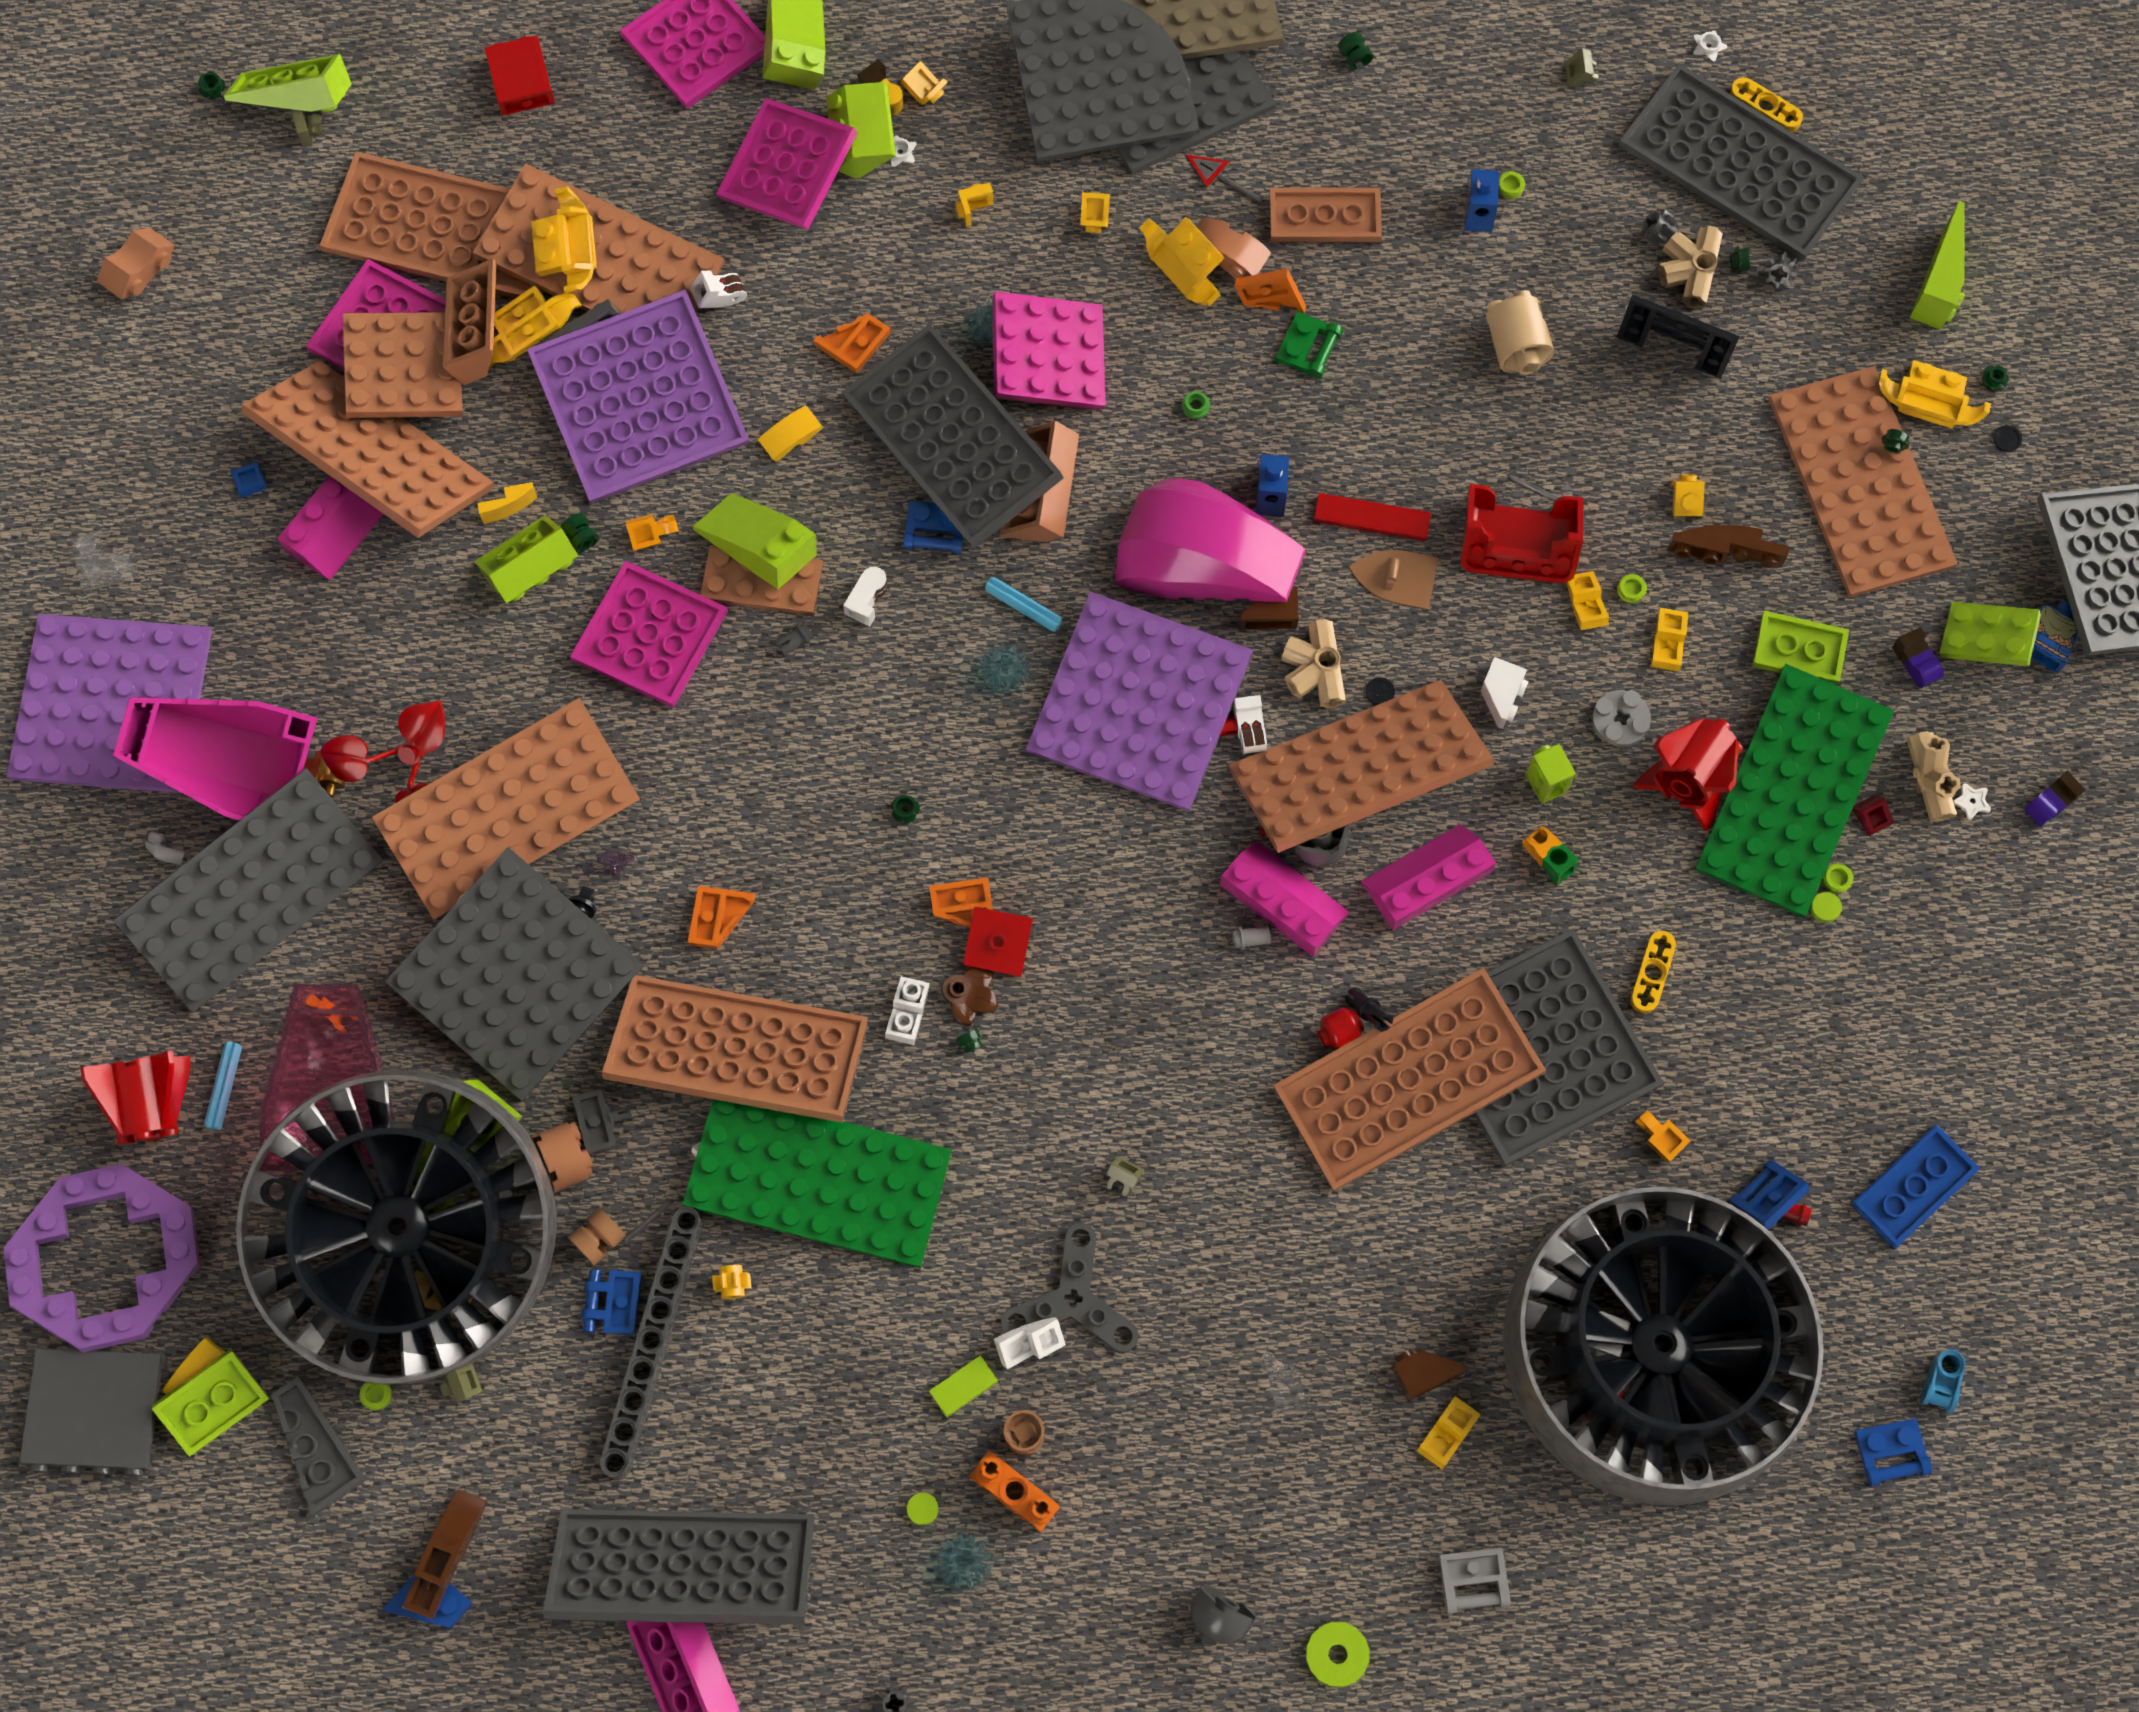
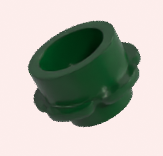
[198,72,225,99]
[1730,246,1750,274]
[1982,365,2010,391]
[1881,429,1909,454]
[891,795,920,823]
[955,1028,984,1053]

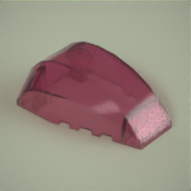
[259,984,393,1171]

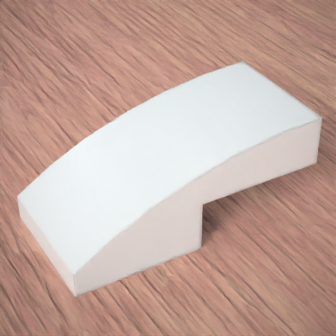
[994,1317,1066,1369]

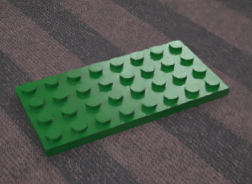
[1695,664,1895,918]
[682,1099,952,1268]

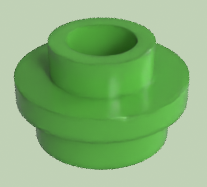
[1182,391,1210,419]

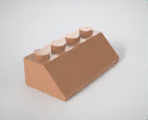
[443,259,496,385]
[1000,421,1079,542]

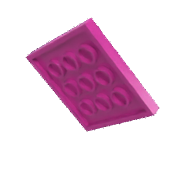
[620,0,765,109]
[716,98,858,230]
[306,259,446,370]
[992,291,1106,410]
[570,560,728,708]

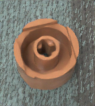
[532,1122,593,1193]

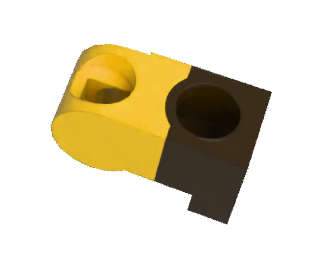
[857,59,903,115]

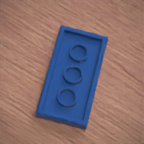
[1850,1124,1980,1250]

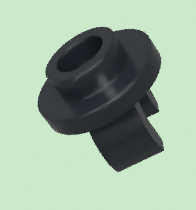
[569,886,596,918]

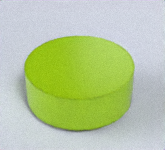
[1499,171,1525,199]
[1617,574,1647,603]
[1822,863,1854,894]
[1810,892,1842,923]
[359,1382,392,1411]
[907,1493,939,1526]

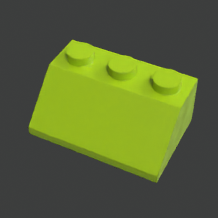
[826,82,896,179]
[474,515,578,604]

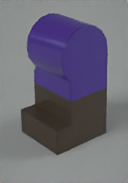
[1892,627,1944,688]
[2024,770,2086,827]

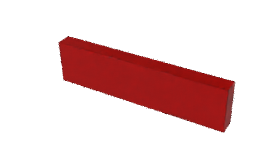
[1314,493,1431,541]

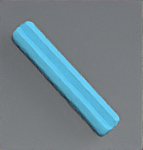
[985,577,1062,632]
[204,1042,242,1130]

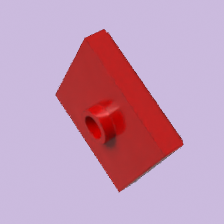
[963,906,1033,977]

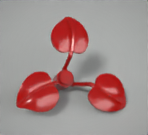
[320,700,445,803]

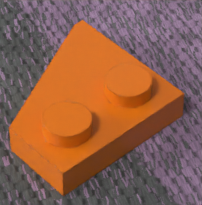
[1234,269,1306,314]
[814,313,891,374]
[929,877,993,928]
[688,886,756,950]

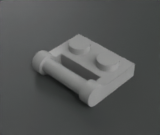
[1438,1548,1511,1614]

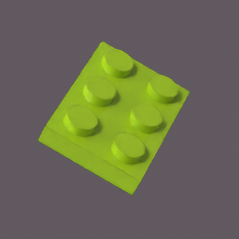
[1939,602,2041,666]
[1752,610,1849,686]
[151,1348,269,1457]

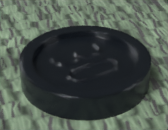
[1993,425,2022,452]
[1366,677,1395,705]

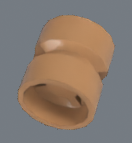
[567,1207,626,1266]
[1004,1410,1044,1456]

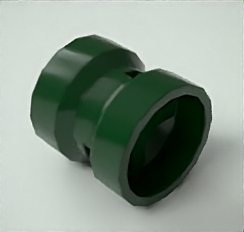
[1338,31,1374,71]
[560,513,599,553]

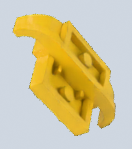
[531,186,597,293]
[1139,217,1225,307]
[489,285,582,368]
[1879,360,1991,429]

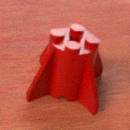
[1633,718,1743,831]
[80,1050,191,1146]

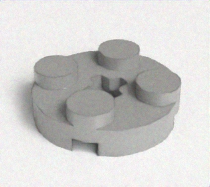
[1591,690,1651,748]

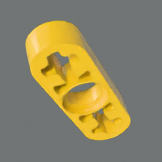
[1730,77,1803,132]
[1630,931,1676,1014]

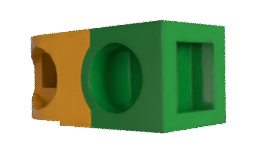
[1522,826,1579,886]

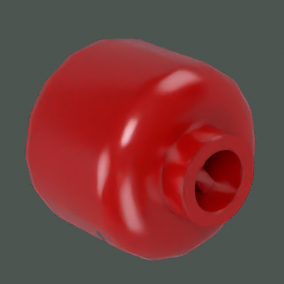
[1317,1007,1364,1050]

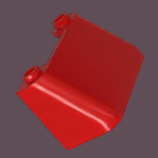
[1461,484,1584,583]

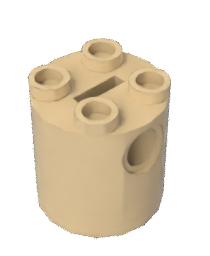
[1486,290,1554,374]

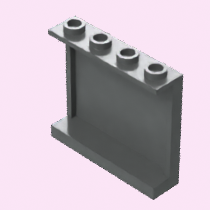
[19,1349,168,1477]

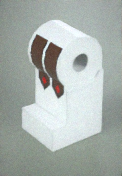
[690,271,747,308]
[843,567,887,627]
[1233,695,1267,755]

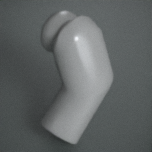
[145,832,185,866]

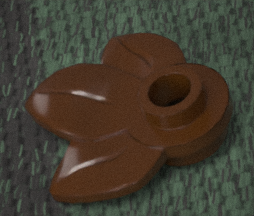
[941,968,998,1026]

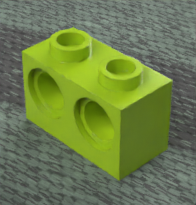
[1525,744,1576,804]

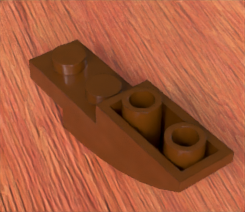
[1667,525,1789,568]
[402,1489,488,1620]

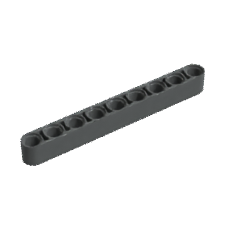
[600,1207,703,1480]

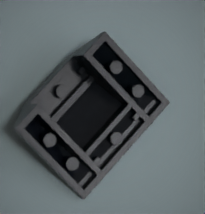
[1616,294,1740,379]

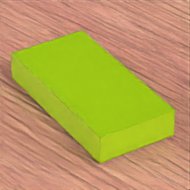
[929,1355,998,1418]

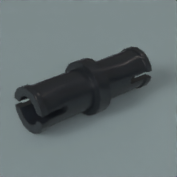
[1345,987,1393,1032]

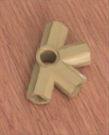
[1658,225,1723,309]
[1281,619,1346,709]
[1907,731,1961,822]

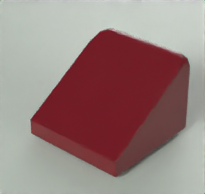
[1852,795,1894,836]

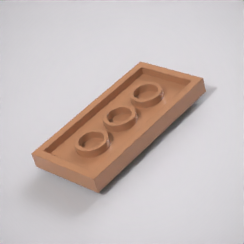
[1269,188,1382,242]
[700,545,823,616]

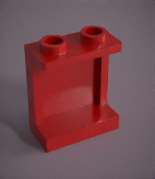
[484,35,555,116]

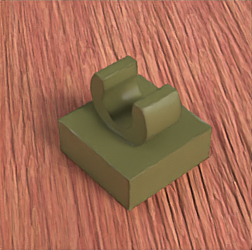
[1565,48,1598,87]
[291,110,324,147]
[1106,1156,1145,1196]
[439,1364,483,1402]

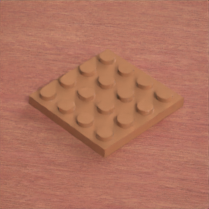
[343,312,463,418]

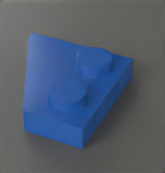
[383,1574,473,1629]

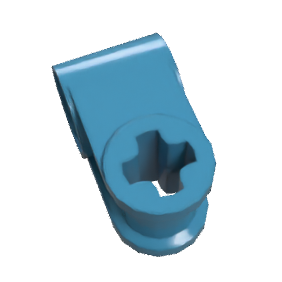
[1920,1350,1966,1413]

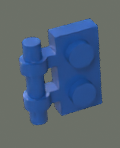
[581,1269,642,1336]

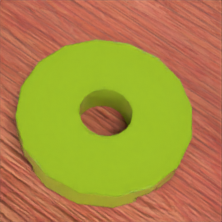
[1306,1622,1370,1687]

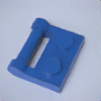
[904,501,963,554]
[1727,1160,1810,1230]
[1854,1418,1932,1487]

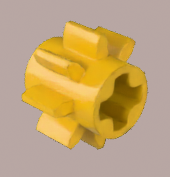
[712,1265,751,1299]

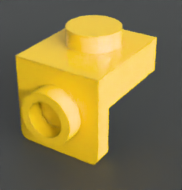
[899,61,947,105]
[955,183,994,227]
[1080,192,1110,233]
[1671,474,1705,516]

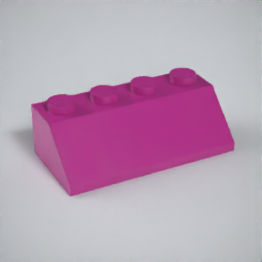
[277,475,384,581]
[1361,824,1496,931]
[1220,841,1350,957]
[626,1621,740,1712]

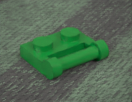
[1275,311,1343,379]

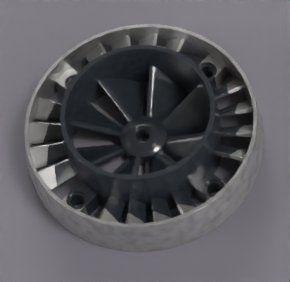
[236,1070,557,1384]
[1503,1187,1823,1505]

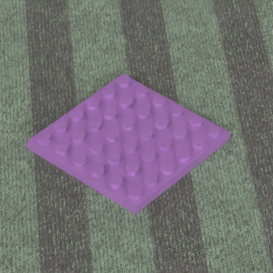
[527,290,749,504]
[1026,591,1253,812]
[6,614,212,793]

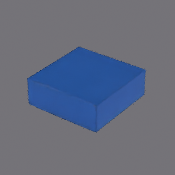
[231,461,268,498]

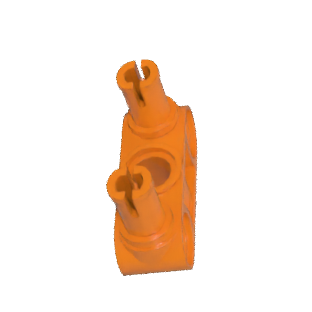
[969,1451,1060,1532]

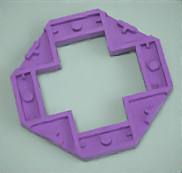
[4,1164,201,1353]

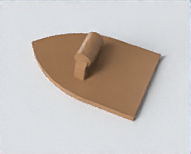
[1349,550,1439,610]

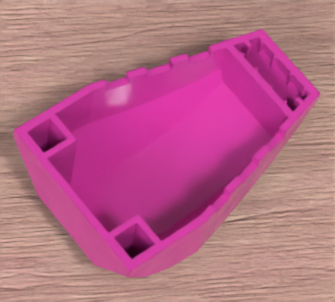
[1115,478,1305,602]
[113,697,317,820]

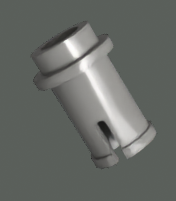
[1232,925,1271,951]

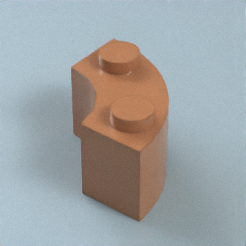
[1197,218,1271,278]
[96,228,175,299]

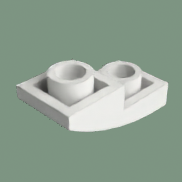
[885,976,930,1045]

